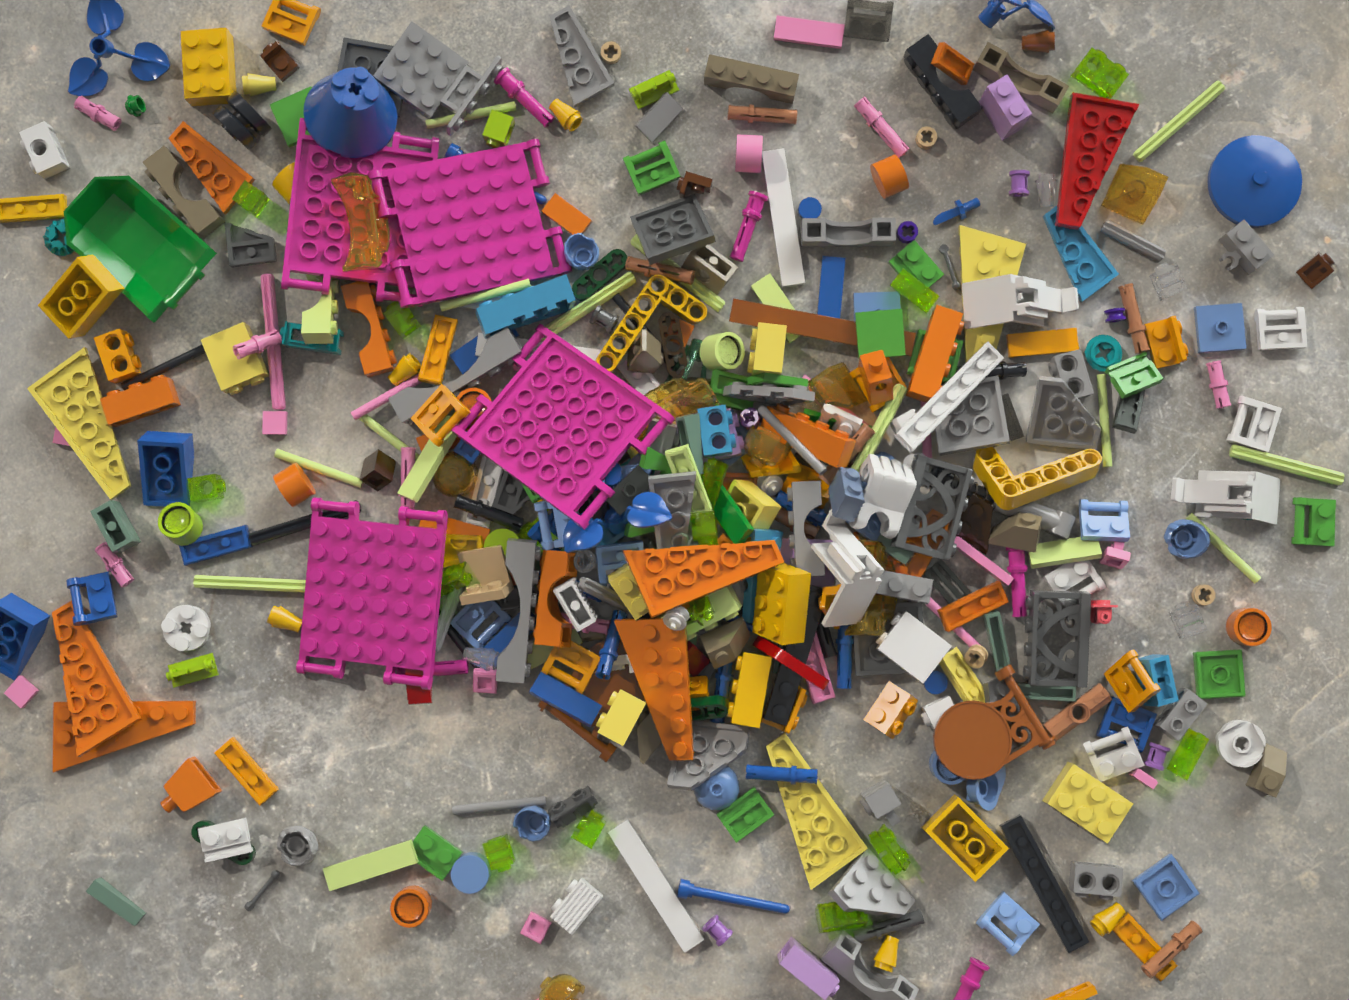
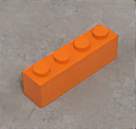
[905,305,964,403]
[758,403,856,468]

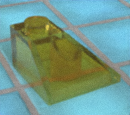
[1101,164,1168,225]
[808,362,868,409]

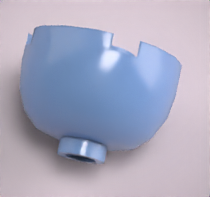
[693,766,740,810]

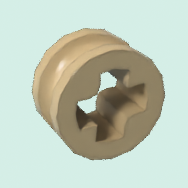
[601,41,621,64]
[915,126,937,150]
[1191,585,1215,606]
[964,644,988,668]

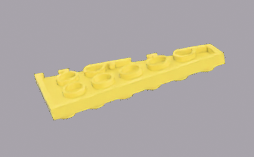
[958,225,1026,363]
[27,347,131,500]
[766,732,868,890]

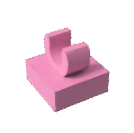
[1099,541,1131,569]

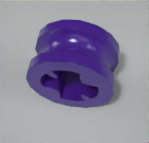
[896,221,918,244]
[1104,308,1126,323]

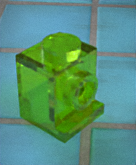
[383,301,421,339]
[690,510,718,546]
[571,809,606,849]

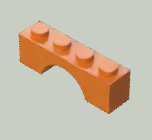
[341,281,397,378]
[533,550,579,647]

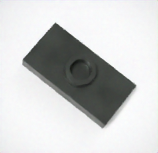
[1112,390,1145,434]
[606,465,649,515]

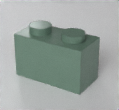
[90,500,141,553]

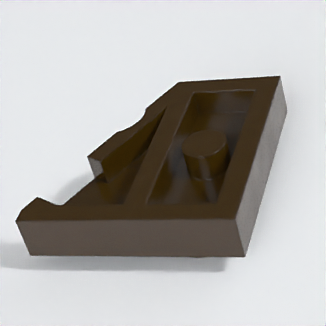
[956,492,994,555]

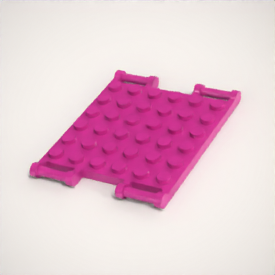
[281,118,439,307]
[368,139,572,308]
[451,324,675,530]
[296,497,448,690]

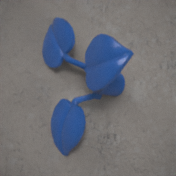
[68,0,170,96]
[978,0,1055,31]
[563,462,672,553]

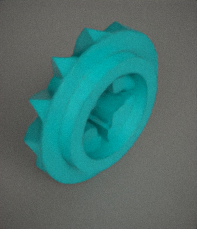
[43,219,74,256]
[1084,335,1122,372]

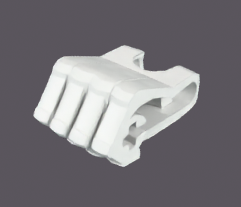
[849,454,917,539]

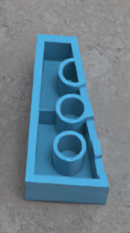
[475,274,576,339]

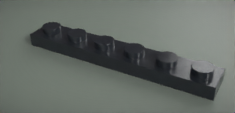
[763,585,823,726]
[999,814,1089,953]

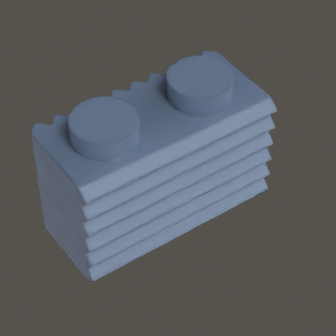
[828,467,865,522]

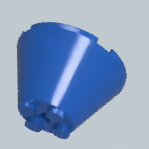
[303,67,397,158]

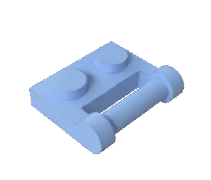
[1078,499,1130,542]
[534,501,579,550]
[976,891,1040,956]

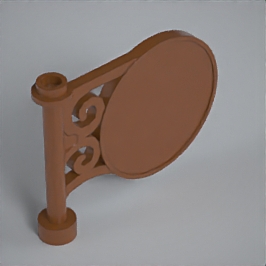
[538,639,645,762]
[933,664,1056,780]

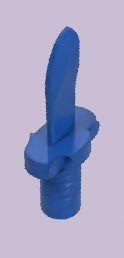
[933,198,980,225]

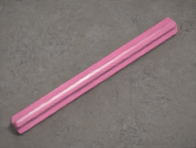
[260,274,286,410]

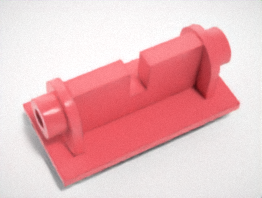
[1090,600,1118,624]

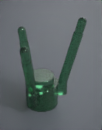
[664,338,707,386]

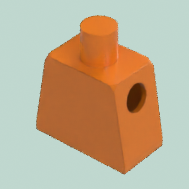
[858,350,893,406]
[160,756,222,813]

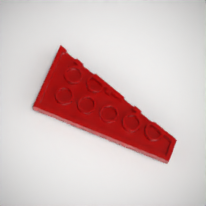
[1055,92,1139,230]

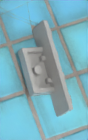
[440,55,503,136]

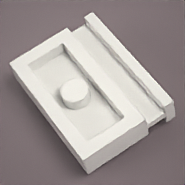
[198,817,253,863]

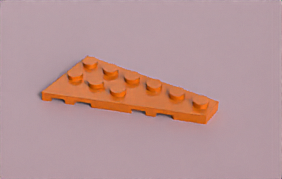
[623,540,784,618]
[52,600,142,757]
[614,618,694,760]
[53,701,196,772]

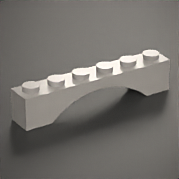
[388,327,522,425]
[496,538,541,684]

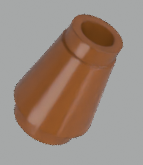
[1022,30,1055,53]

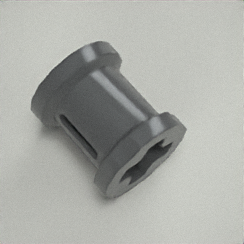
[589,305,620,334]

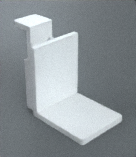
[962,274,1079,329]
[1171,470,1280,525]
[811,509,884,627]

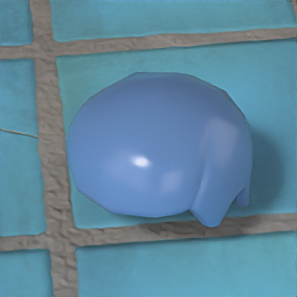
[564,233,599,270]
[513,805,551,842]

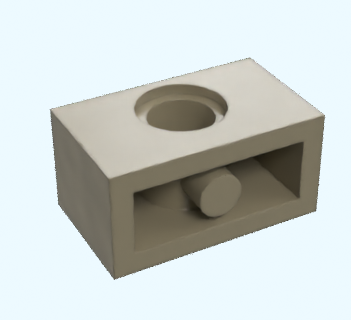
[681,245,738,295]

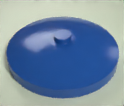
[1207,135,1302,228]

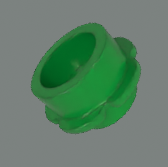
[125,95,146,117]

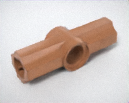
[1043,683,1112,742]

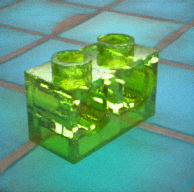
[1071,48,1129,99]
[815,902,869,934]

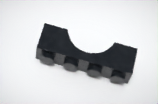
[903,34,982,129]

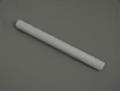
[757,405,827,475]
[452,796,547,815]

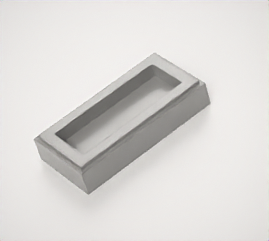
[635,92,683,142]

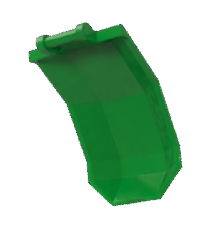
[63,175,217,323]

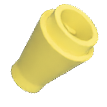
[242,73,276,97]

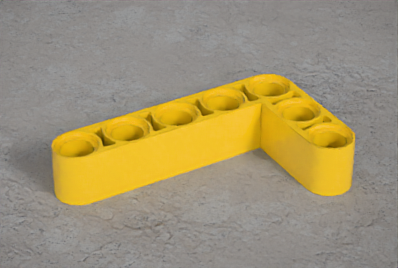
[595,275,707,372]
[973,447,1102,510]

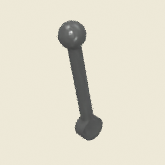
[939,244,961,290]
[244,870,280,911]

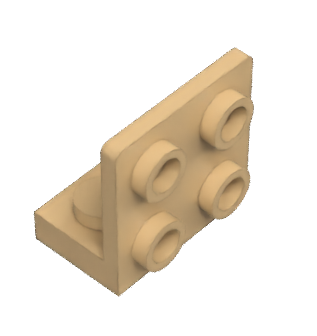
[458,545,514,605]

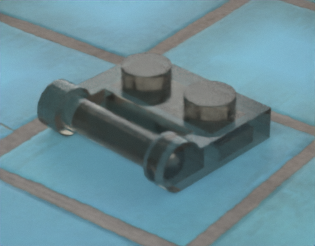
[843,0,894,42]

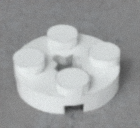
[161,605,211,651]
[1215,720,1266,767]

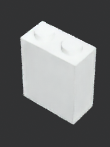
[875,611,951,684]

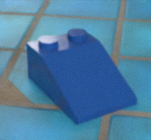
[137,431,194,507]
[0,593,50,681]

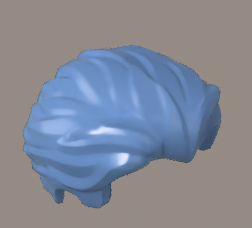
[1164,519,1210,559]

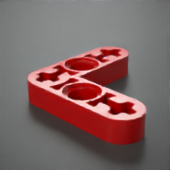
[752,635,830,691]

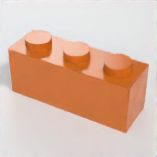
[100,375,181,427]

